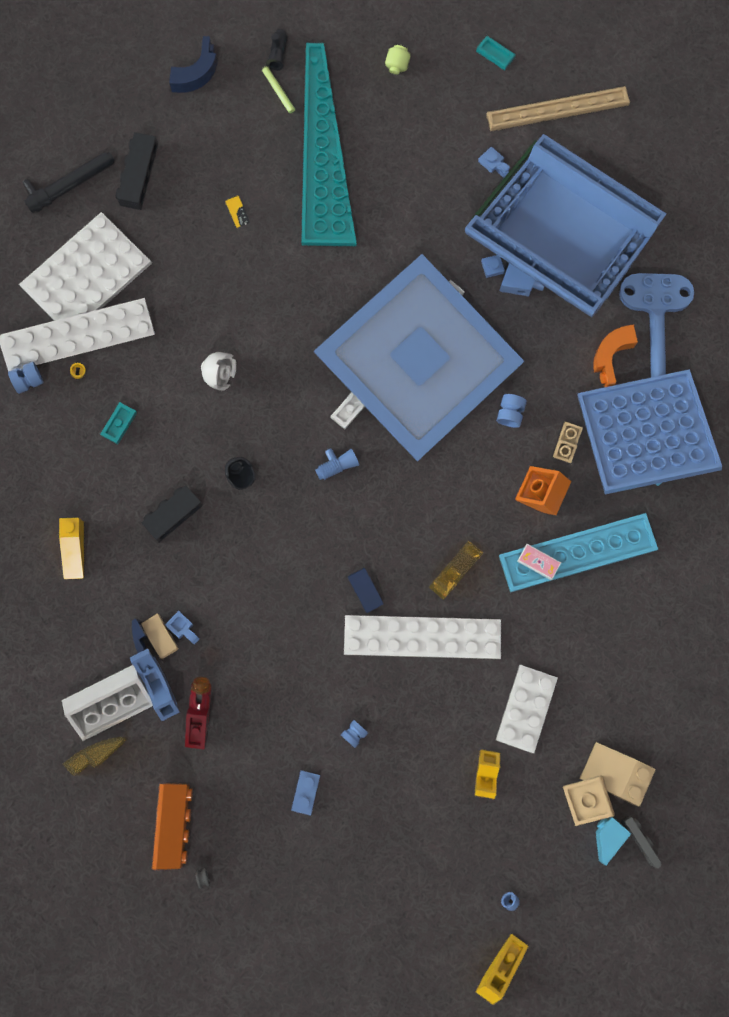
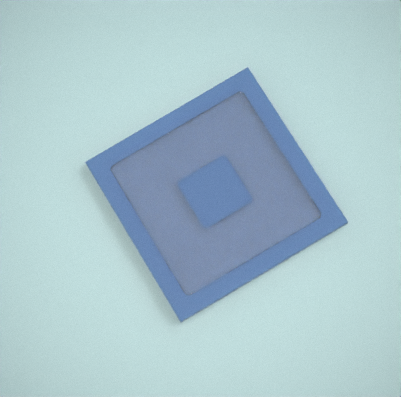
[314,254,524,461]

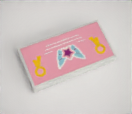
[517,544,561,580]

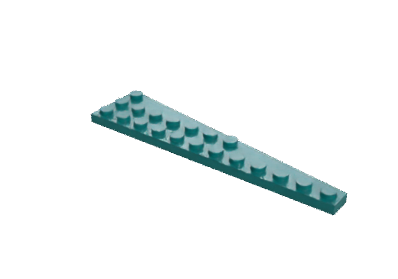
[302,43,357,246]

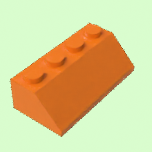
[152,783,193,870]

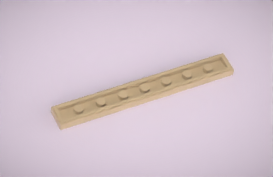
[487,87,630,131]

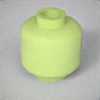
[385,45,410,75]

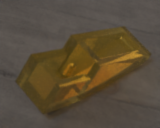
[429,541,483,600]
[63,737,128,776]

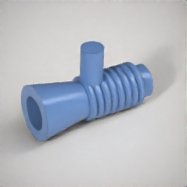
[315,449,359,480]

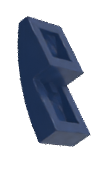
[347,568,383,613]
[132,618,148,653]

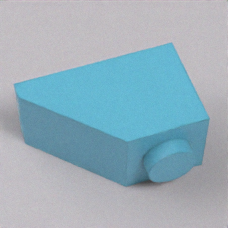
[596,817,631,865]

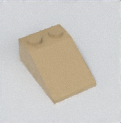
[580,742,656,807]

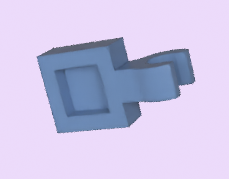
[478,147,510,178]
[165,611,199,645]

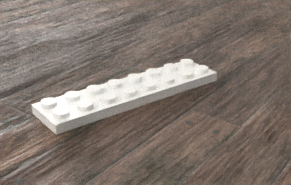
[0,298,155,372]
[344,615,501,659]

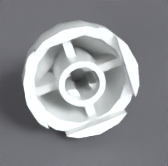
[201,352,236,391]

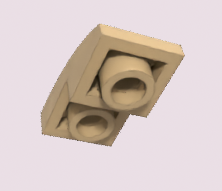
[553,422,583,463]
[141,613,178,659]

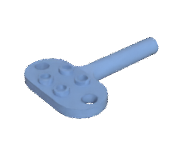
[619,273,694,377]

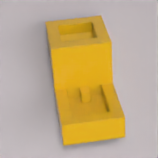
[475,750,500,799]

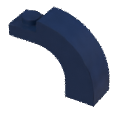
[169,36,217,93]

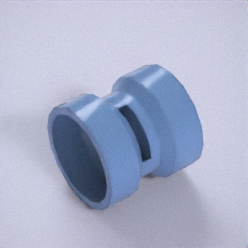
[341,720,368,748]

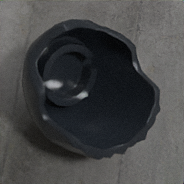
[225,457,256,490]

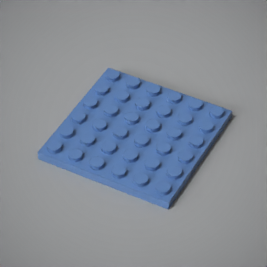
[578,369,722,494]

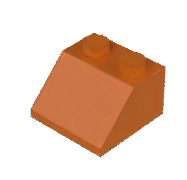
[515,466,571,515]

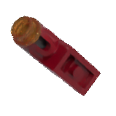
[185,677,212,750]

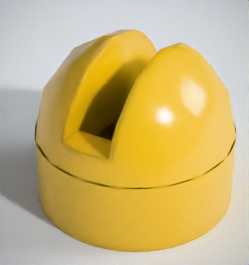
[70,363,85,379]

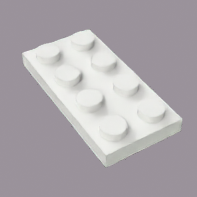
[496,665,558,753]

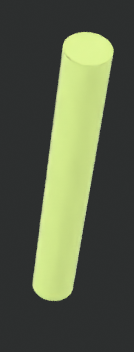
[262,67,295,113]

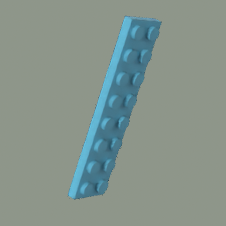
[499,513,658,592]

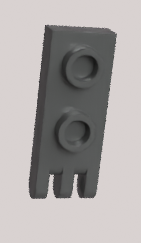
[621,816,661,868]

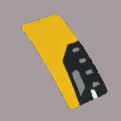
[225,196,250,228]

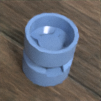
[8,361,44,394]
[496,394,527,428]

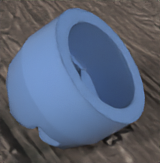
[501,892,520,911]

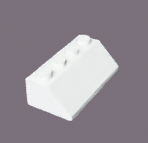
[62,665,153,741]

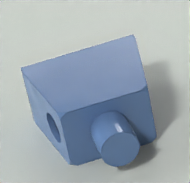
[500,263,544,296]

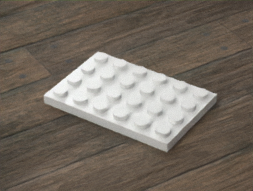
[19,212,152,321]

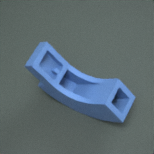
[130,649,180,721]

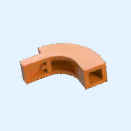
[593,325,638,387]

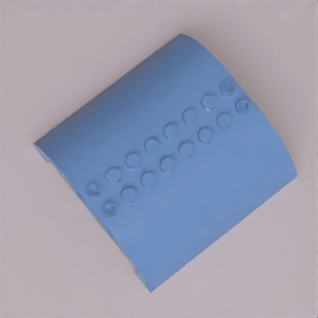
[465,134,666,318]

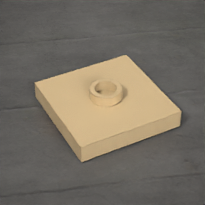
[563,775,615,826]

